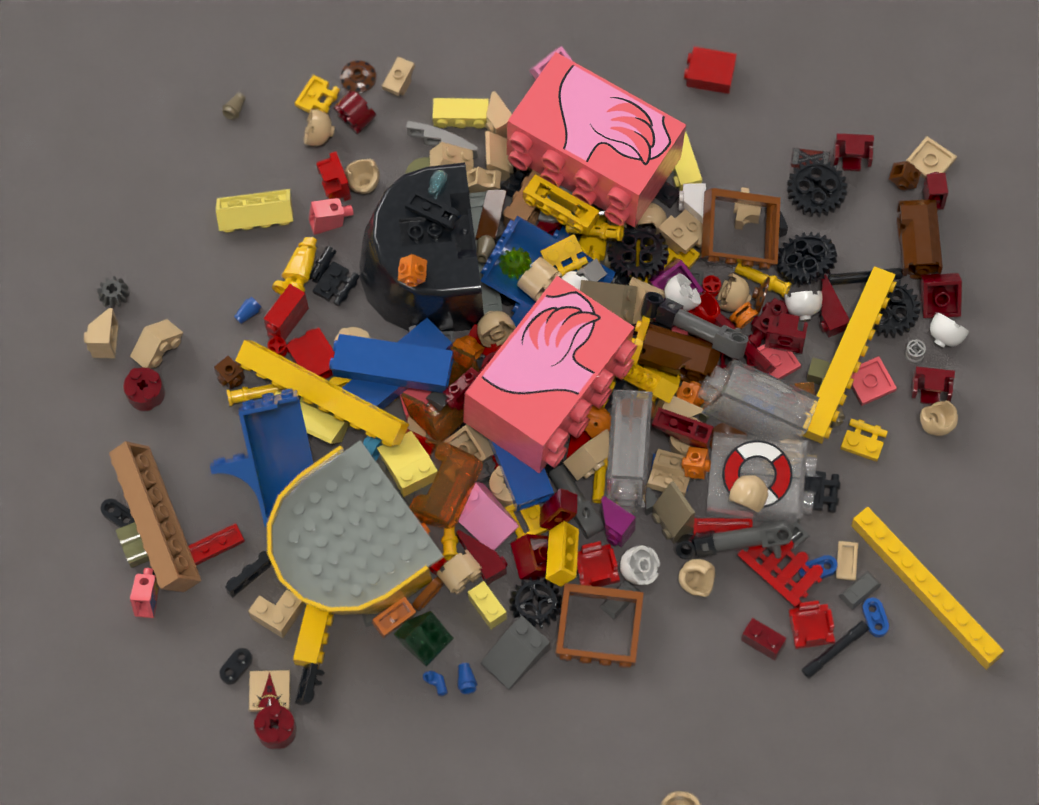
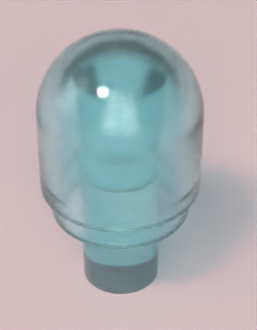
[427,170,447,195]

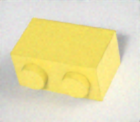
[468,581,507,630]

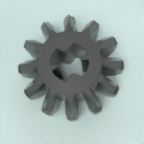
[97,276,130,308]

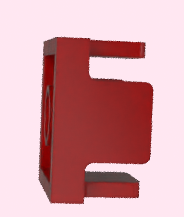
[316,151,351,201]
[577,541,620,587]
[788,600,835,649]

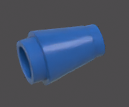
[234,297,262,324]
[458,663,477,694]

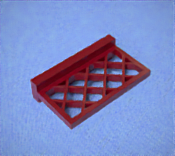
[699,313,776,400]

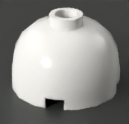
[665,273,701,311]
[784,291,823,321]
[930,313,969,348]
[620,545,660,585]

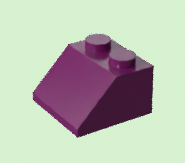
[648,258,703,300]
[601,496,636,548]

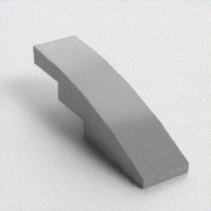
[407,121,478,159]

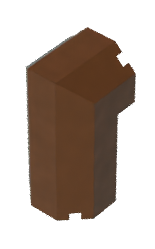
[897,199,943,280]
[637,324,721,386]

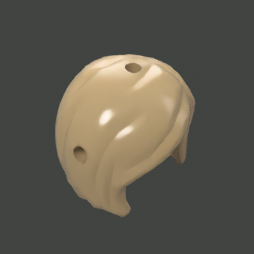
[344,159,380,194]
[634,203,667,236]
[920,400,958,436]
[729,475,768,513]
[679,559,715,597]

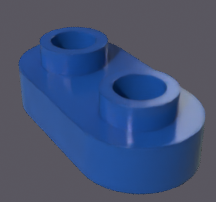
[799,555,838,579]
[862,598,889,637]

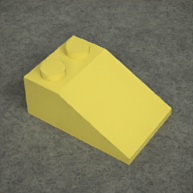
[377,431,438,497]

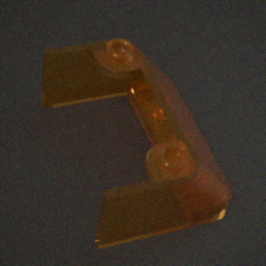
[401,346,480,442]
[409,439,483,529]

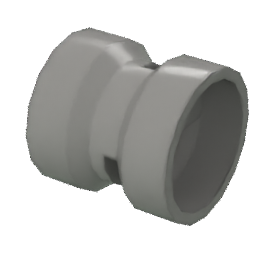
[905,339,926,364]

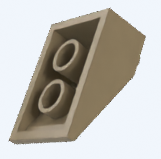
[580,280,638,324]
[651,481,695,544]

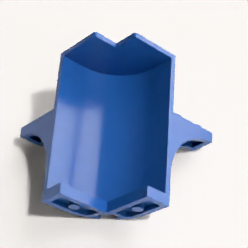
[480,216,616,327]
[210,388,314,527]

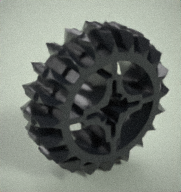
[509,576,562,629]

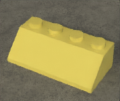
[216,189,293,232]
[274,389,350,444]

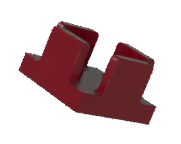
[833,133,874,172]
[765,313,808,354]
[912,366,955,405]

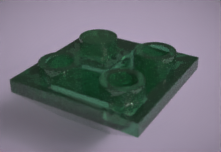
[394,611,454,666]

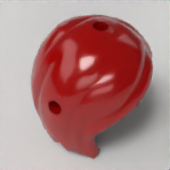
[687,291,721,324]

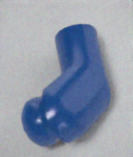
[423,670,448,696]

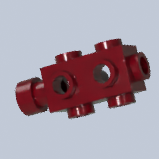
[748,298,789,348]
[443,362,489,411]

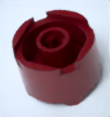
[334,90,377,134]
[123,367,165,411]
[254,704,296,750]

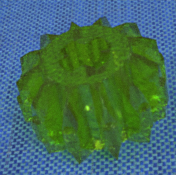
[499,247,532,279]

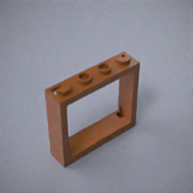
[701,188,781,269]
[556,583,644,668]

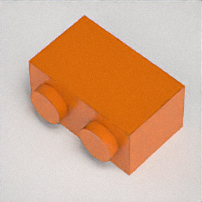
[372,597,416,639]

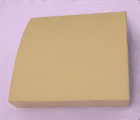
[647,449,690,497]

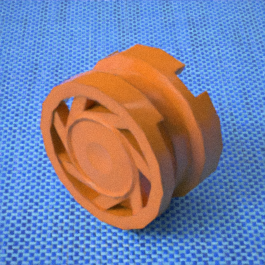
[729,301,759,329]

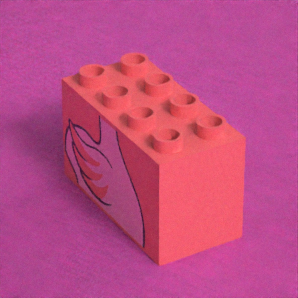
[507,52,686,227]
[463,276,637,473]

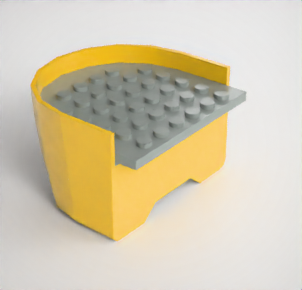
[267,440,444,614]

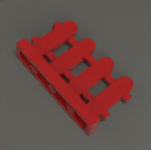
[737,540,823,608]

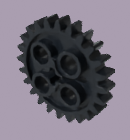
[787,159,848,217]
[607,225,669,281]
[777,232,838,285]
[860,280,920,338]

